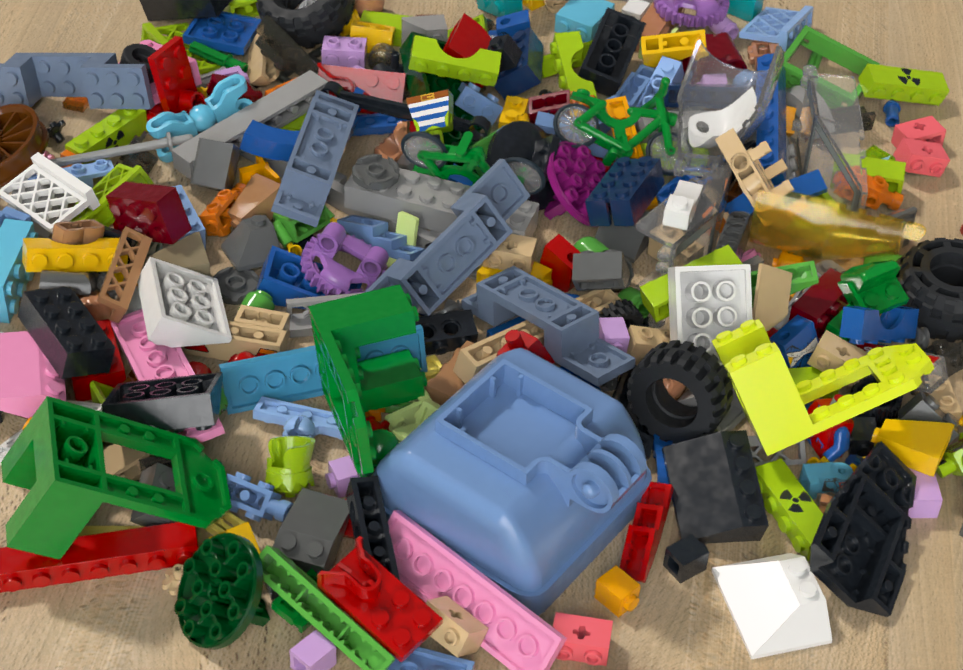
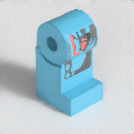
[799,462,853,499]

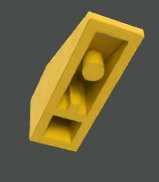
[641,29,707,68]

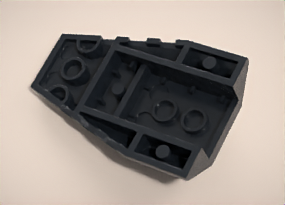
[810,442,917,617]

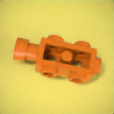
[835,166,904,211]
[200,183,246,237]

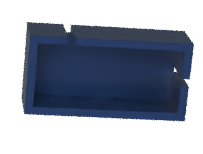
[585,156,665,226]

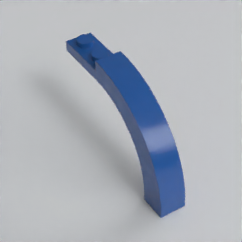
[239,87,364,161]

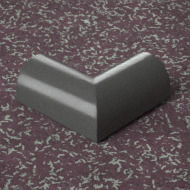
[39,270,97,295]

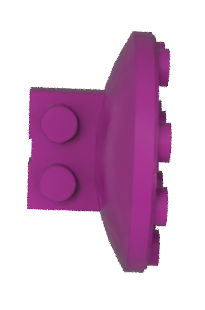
[544,141,610,227]

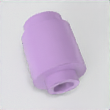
[709,17,739,40]

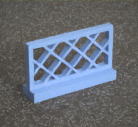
[739,5,813,52]

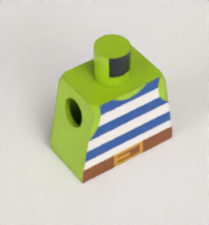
[406,89,453,144]

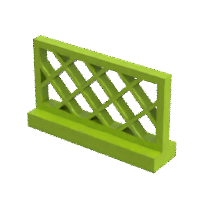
[141,22,221,75]
[69,163,154,227]

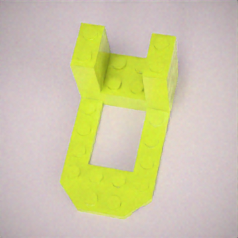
[711,319,934,456]

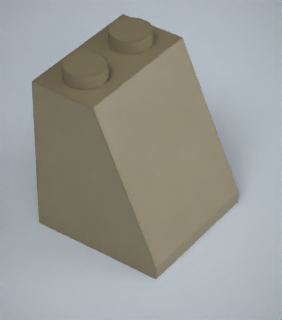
[146,232,211,276]

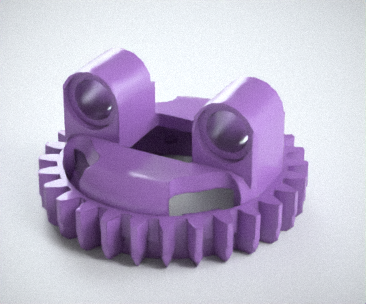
[654,0,730,29]
[300,222,389,296]

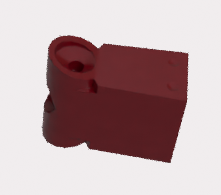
[680,32,747,83]

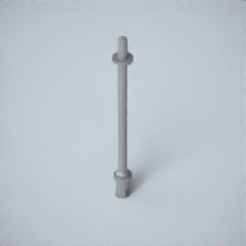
[49,132,193,167]

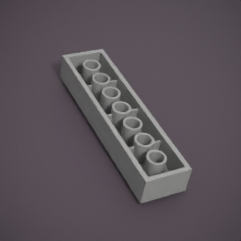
[344,168,539,237]

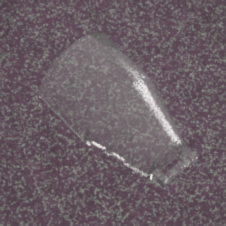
[673,40,784,181]

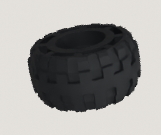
[256,0,355,49]
[896,237,963,342]

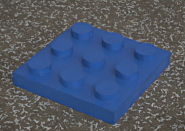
[182,11,262,56]

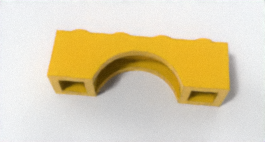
[22,238,128,272]

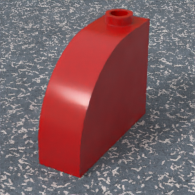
[443,13,492,89]

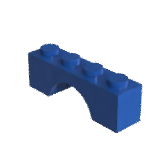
[840,306,919,345]

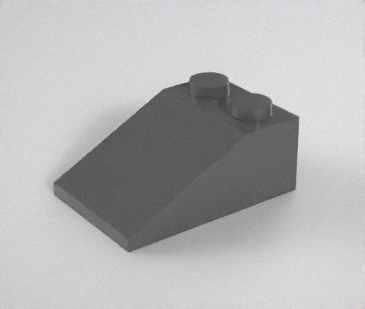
[273,488,350,573]

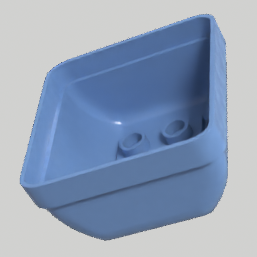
[373,348,652,616]

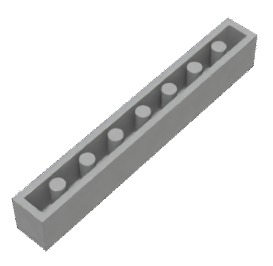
[172,70,329,180]

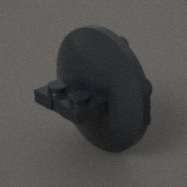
[486,121,560,211]

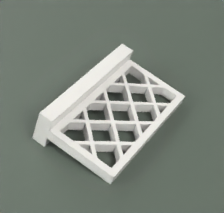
[0,152,100,233]

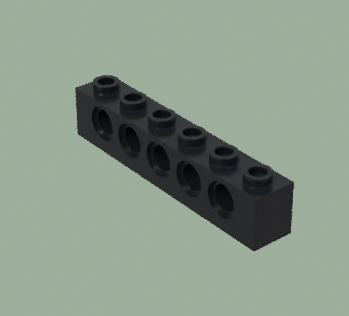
[415,309,478,355]
[346,476,400,581]

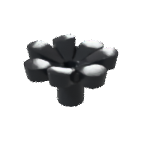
[47,120,66,144]

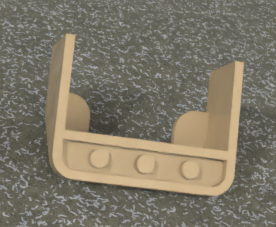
[752,263,793,332]

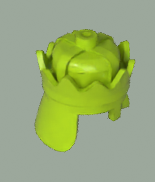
[265,436,316,498]

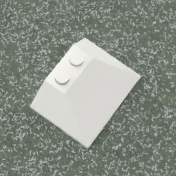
[712,553,832,659]

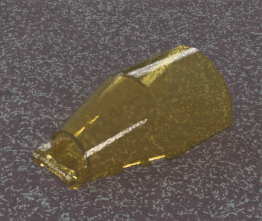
[750,190,927,261]

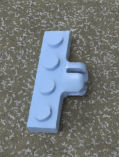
[253,396,343,440]

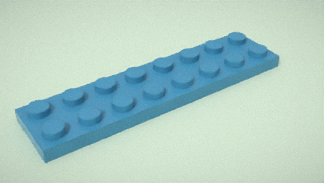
[219,324,428,415]

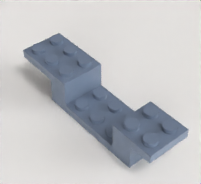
[0,53,154,109]
[271,90,359,228]
[365,159,531,316]
[461,266,635,387]

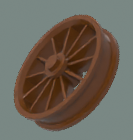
[0,104,49,188]

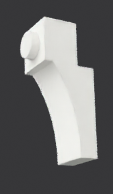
[662,180,703,230]

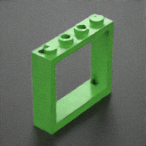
[781,25,880,118]

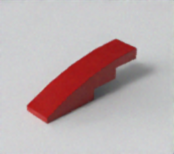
[619,481,674,583]

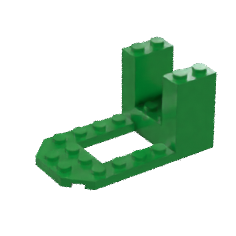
[308,284,427,477]
[1,396,232,560]

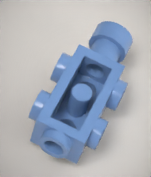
[226,471,294,523]

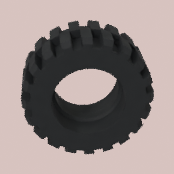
[627,340,733,444]

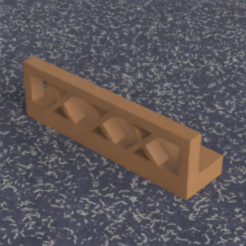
[97,226,152,324]

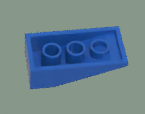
[256,245,362,309]

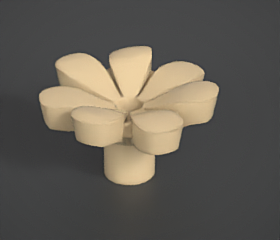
[162,564,184,596]

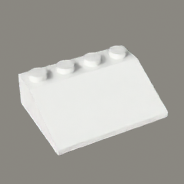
[137,257,232,348]
[668,264,753,365]

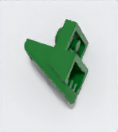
[837,260,909,314]

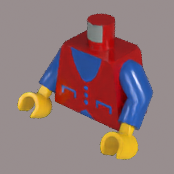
[805,394,854,464]

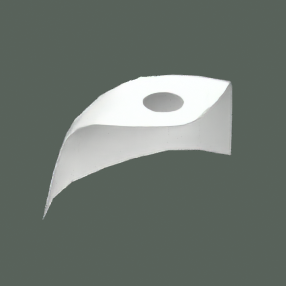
[688,87,757,149]

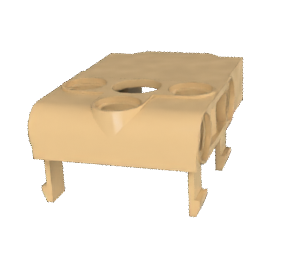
[715,128,810,230]

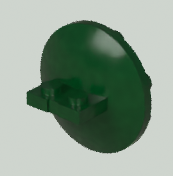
[174,533,270,650]

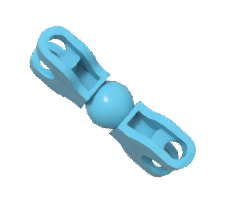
[146,74,253,163]

